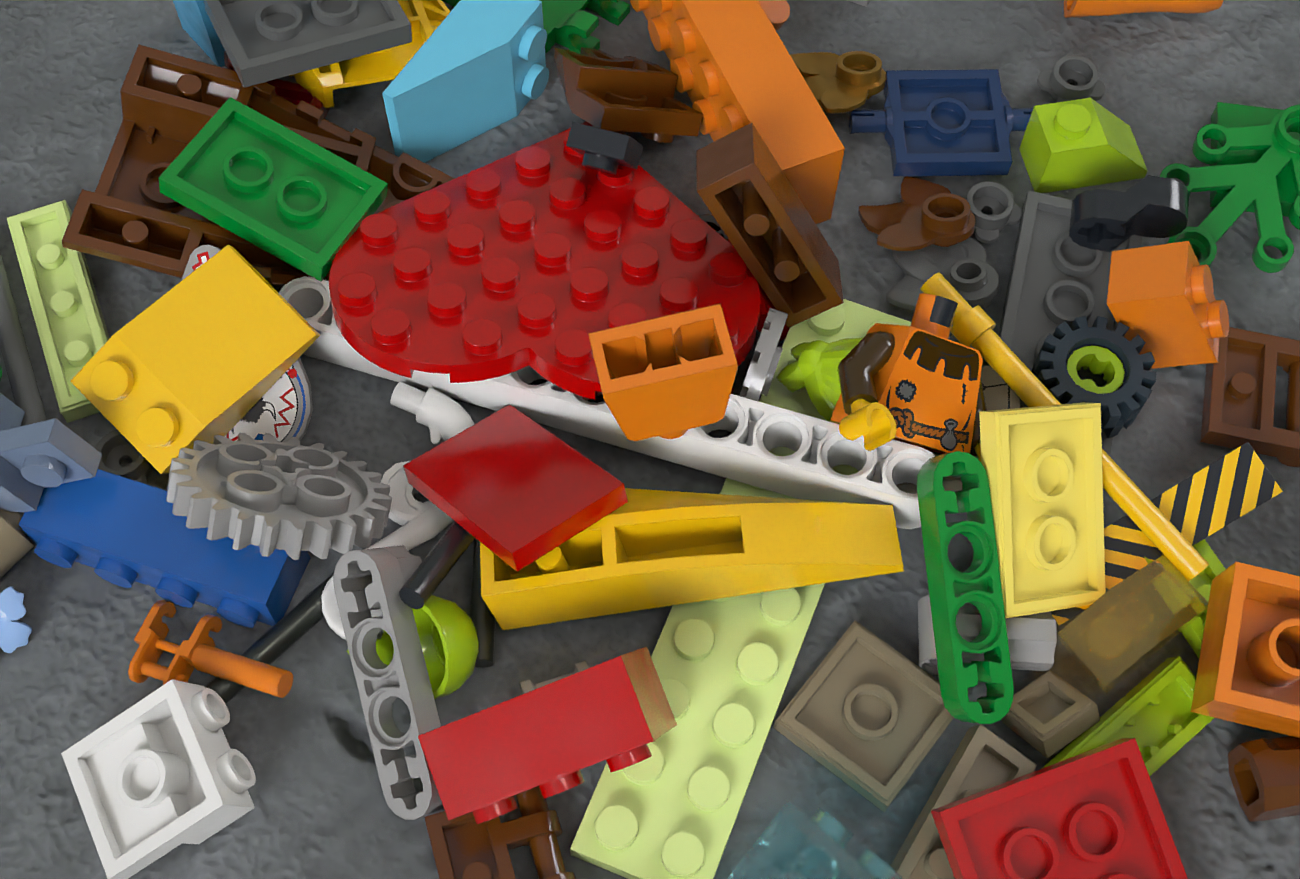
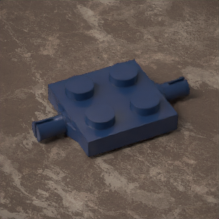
[849,69,1033,177]

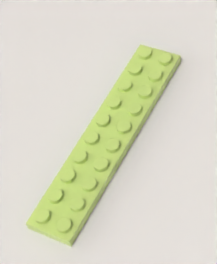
[570,299,911,879]

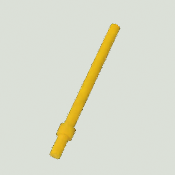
[920,272,1209,581]

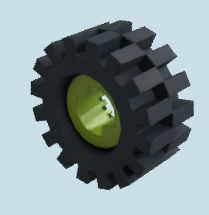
[1031,316,1157,438]

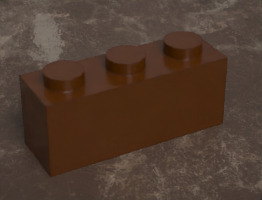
[696,123,844,328]

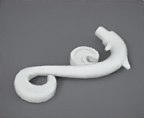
[321,382,474,640]

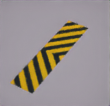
[1051,442,1283,626]

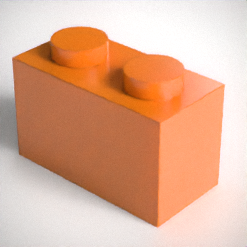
[1107,241,1229,369]

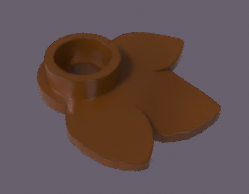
[858,176,975,251]

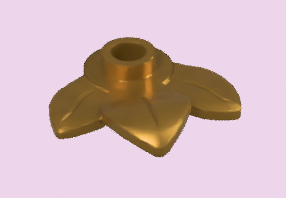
[790,51,886,114]

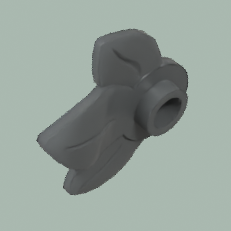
[886,237,999,311]

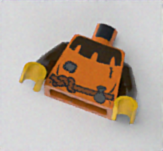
[831,293,987,462]

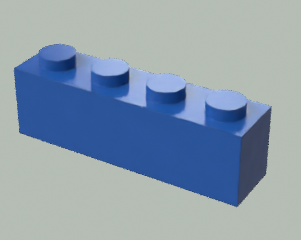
[18,469,311,628]

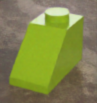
[1019,98,1148,193]

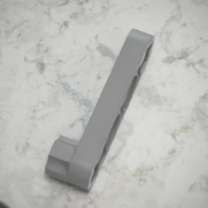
[333,545,444,820]

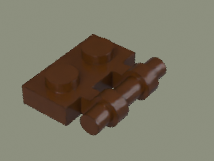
[424,786,576,879]

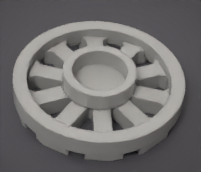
[739,308,788,401]

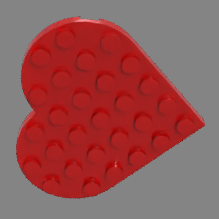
[329,121,761,400]

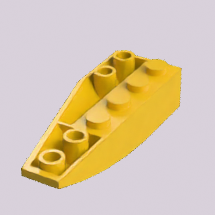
[480,488,904,630]

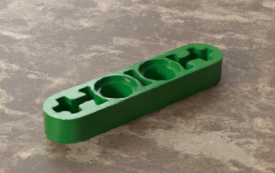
[917,451,1014,724]

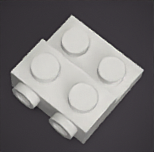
[61,679,256,879]

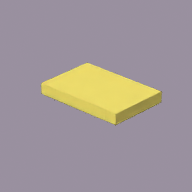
[979,402,1106,619]

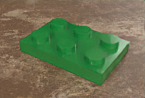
[158,97,388,282]

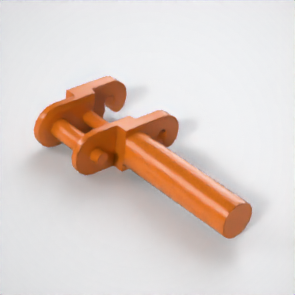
[128,600,293,698]

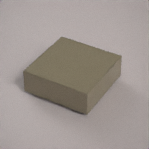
[1001,670,1100,758]

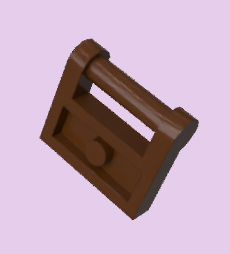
[1200,327,1300,467]

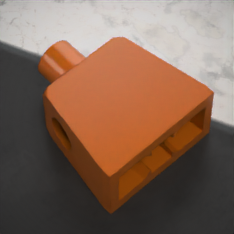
[588,304,738,441]

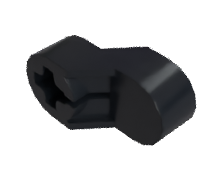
[1069,175,1189,252]

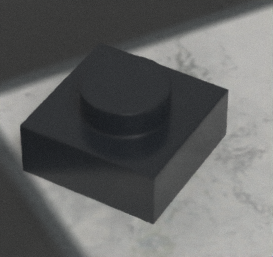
[566,122,644,175]

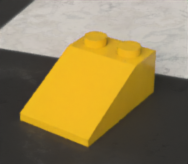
[70,245,320,474]

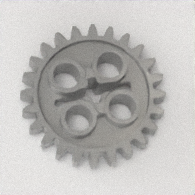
[166,433,392,560]

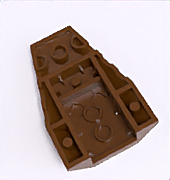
[62,44,455,284]

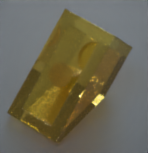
[1058,555,1208,694]

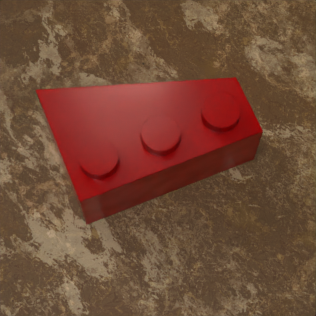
[418,647,677,824]

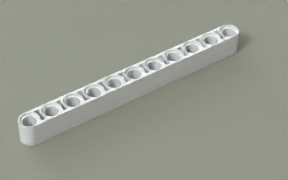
[279,277,935,529]

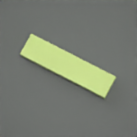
[7,200,109,423]

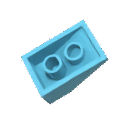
[382,0,549,163]

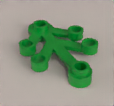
[1159,104,1300,273]

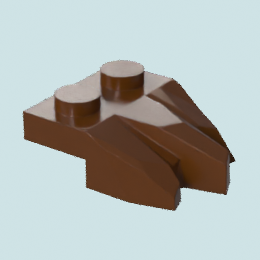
[554,47,703,143]

